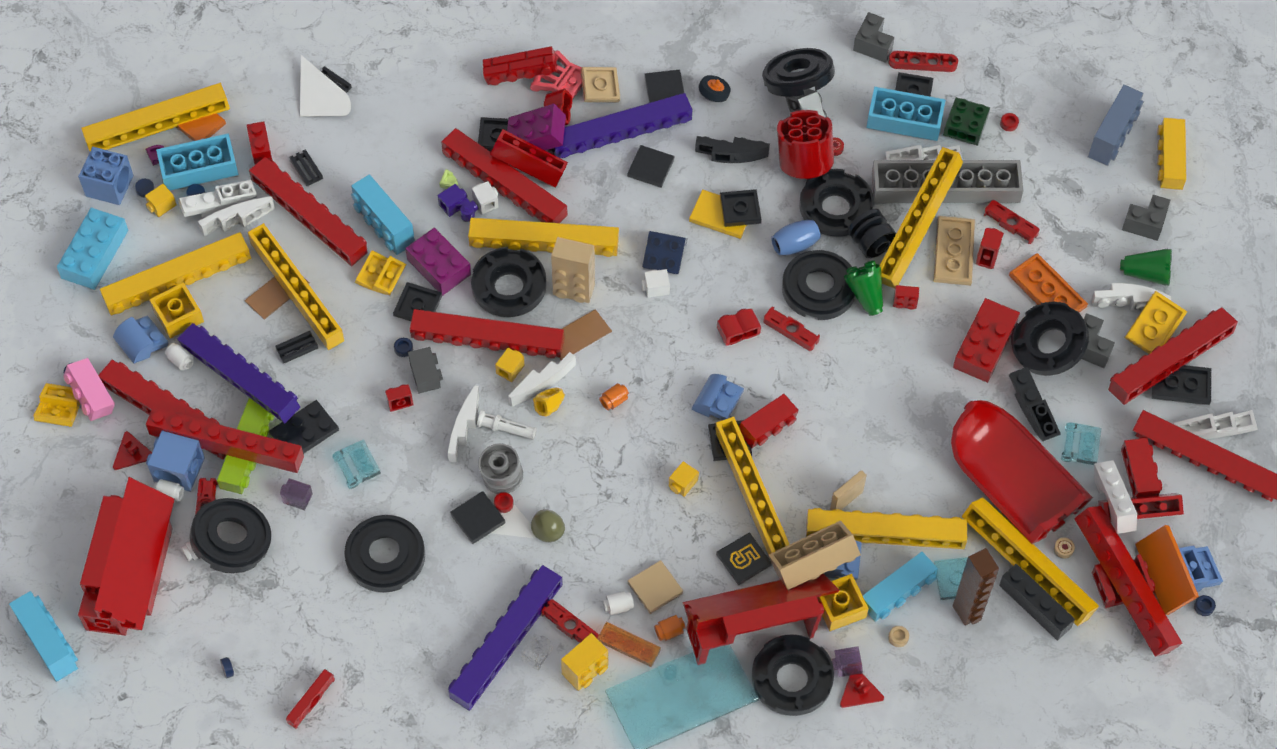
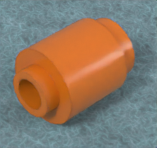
[599,383,629,410]
[654,615,686,641]

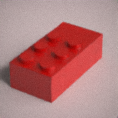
[953,298,1020,383]

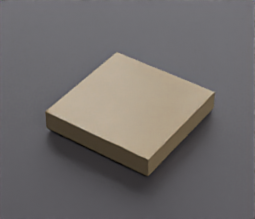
[581,67,620,102]
[830,471,867,511]
[628,560,683,614]

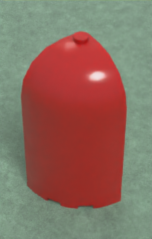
[951,400,1093,544]

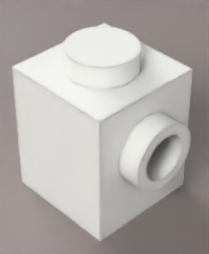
[472,181,499,214]
[641,269,670,298]

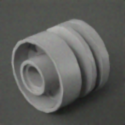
[478,443,523,494]

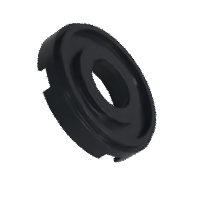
[762,48,835,97]
[799,169,874,237]
[471,247,547,317]
[782,250,855,320]
[1011,302,1089,376]
[189,498,271,574]
[344,515,425,593]
[752,634,834,716]

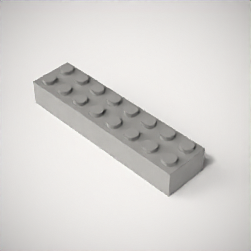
[872,160,1023,203]

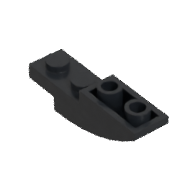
[695,136,770,163]
[1009,367,1061,441]

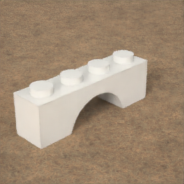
[1094,460,1137,534]

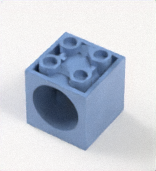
[78,147,134,205]
[146,431,205,492]

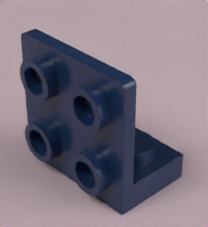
[642,231,688,274]

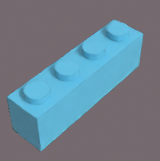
[863,551,938,622]

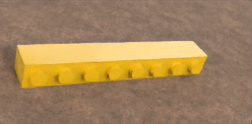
[81,82,230,151]
[880,147,963,289]
[468,218,619,257]
[248,223,344,350]
[100,232,251,316]
[716,416,790,556]
[961,497,1099,626]
[806,508,967,549]

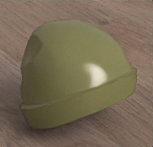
[531,509,565,543]

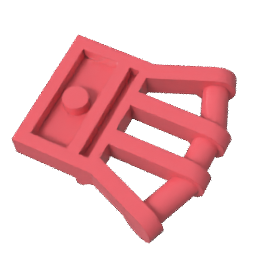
[530,50,582,100]

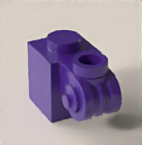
[437,184,479,222]

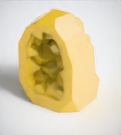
[533,387,565,417]

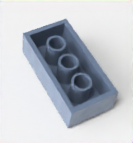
[1088,84,1144,166]

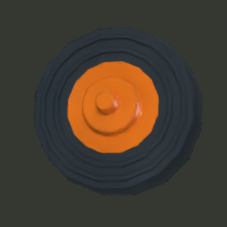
[698,75,731,102]

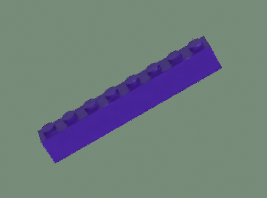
[552,93,693,158]
[177,323,300,424]
[448,565,563,711]

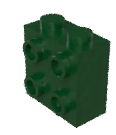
[943,97,990,146]

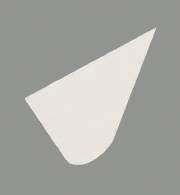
[300,55,351,117]
[485,490,536,538]

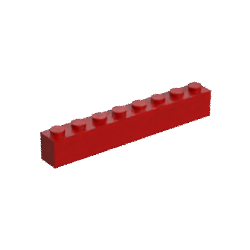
[441,128,568,223]
[249,157,368,267]
[1108,307,1238,405]
[410,309,565,359]
[98,359,227,460]
[146,408,304,473]
[1132,410,1277,502]
[1074,506,1183,657]

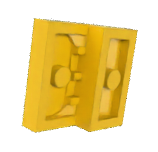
[354,250,406,295]
[33,383,80,427]

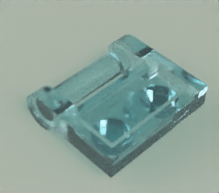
[1061,423,1102,465]
[332,439,381,489]

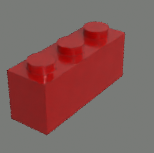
[739,394,799,448]
[1121,438,1162,497]

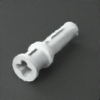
[477,410,537,440]

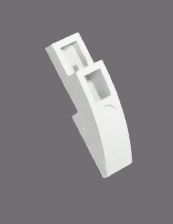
[179,180,257,218]
[1091,283,1171,312]

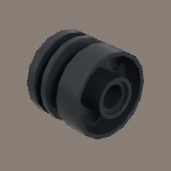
[848,209,896,259]

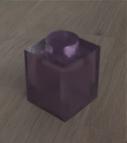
[280,478,313,511]
[831,646,863,677]

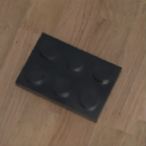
[1152,365,1212,405]
[268,400,339,454]

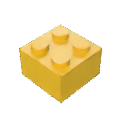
[149,282,204,339]
[817,574,869,632]
[561,633,608,691]

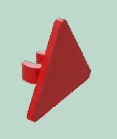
[113,431,152,470]
[840,667,884,708]

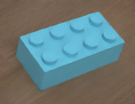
[866,87,946,141]
[156,133,239,190]
[351,174,415,255]
[57,208,129,290]
[9,591,78,682]

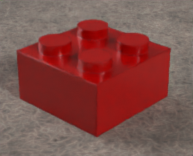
[893,285,919,310]
[385,384,414,412]

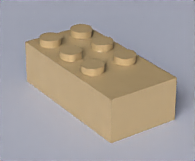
[551,237,595,303]
[769,520,861,590]

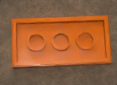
[1009,253,1088,312]
[1135,525,1199,615]

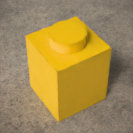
[145,184,177,217]
[495,348,525,382]
[669,461,699,497]

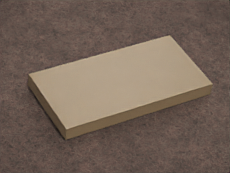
[934,216,975,286]

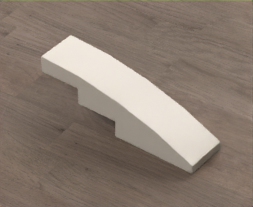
[885,145,962,160]
[198,196,275,236]
[508,352,576,407]
[448,386,480,463]
[1174,410,1258,439]

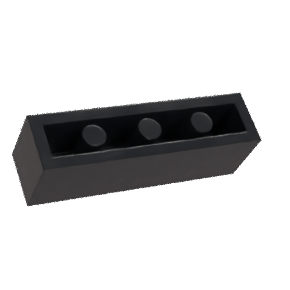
[999,564,1075,641]

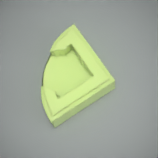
[439,169,458,189]

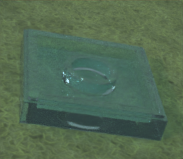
[934,557,968,600]

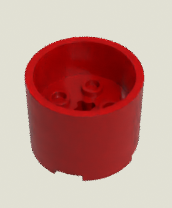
[777,110,834,179]

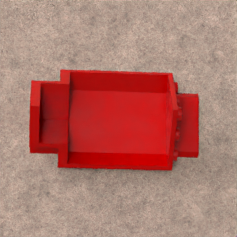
[78,477,175,636]
[683,574,839,665]

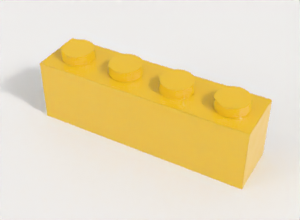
[1157,118,1186,190]

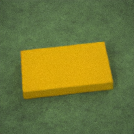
[689,189,747,239]
[1124,291,1187,354]

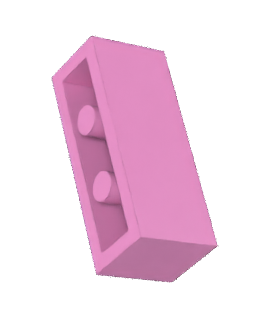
[64,358,115,421]

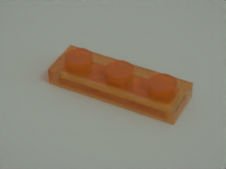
[597,622,661,667]

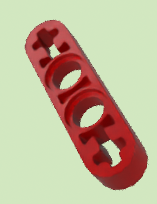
[888,51,959,72]

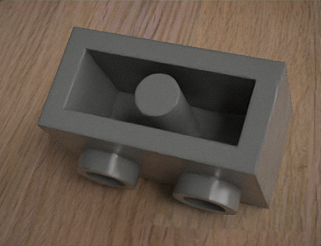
[408,347,443,394]

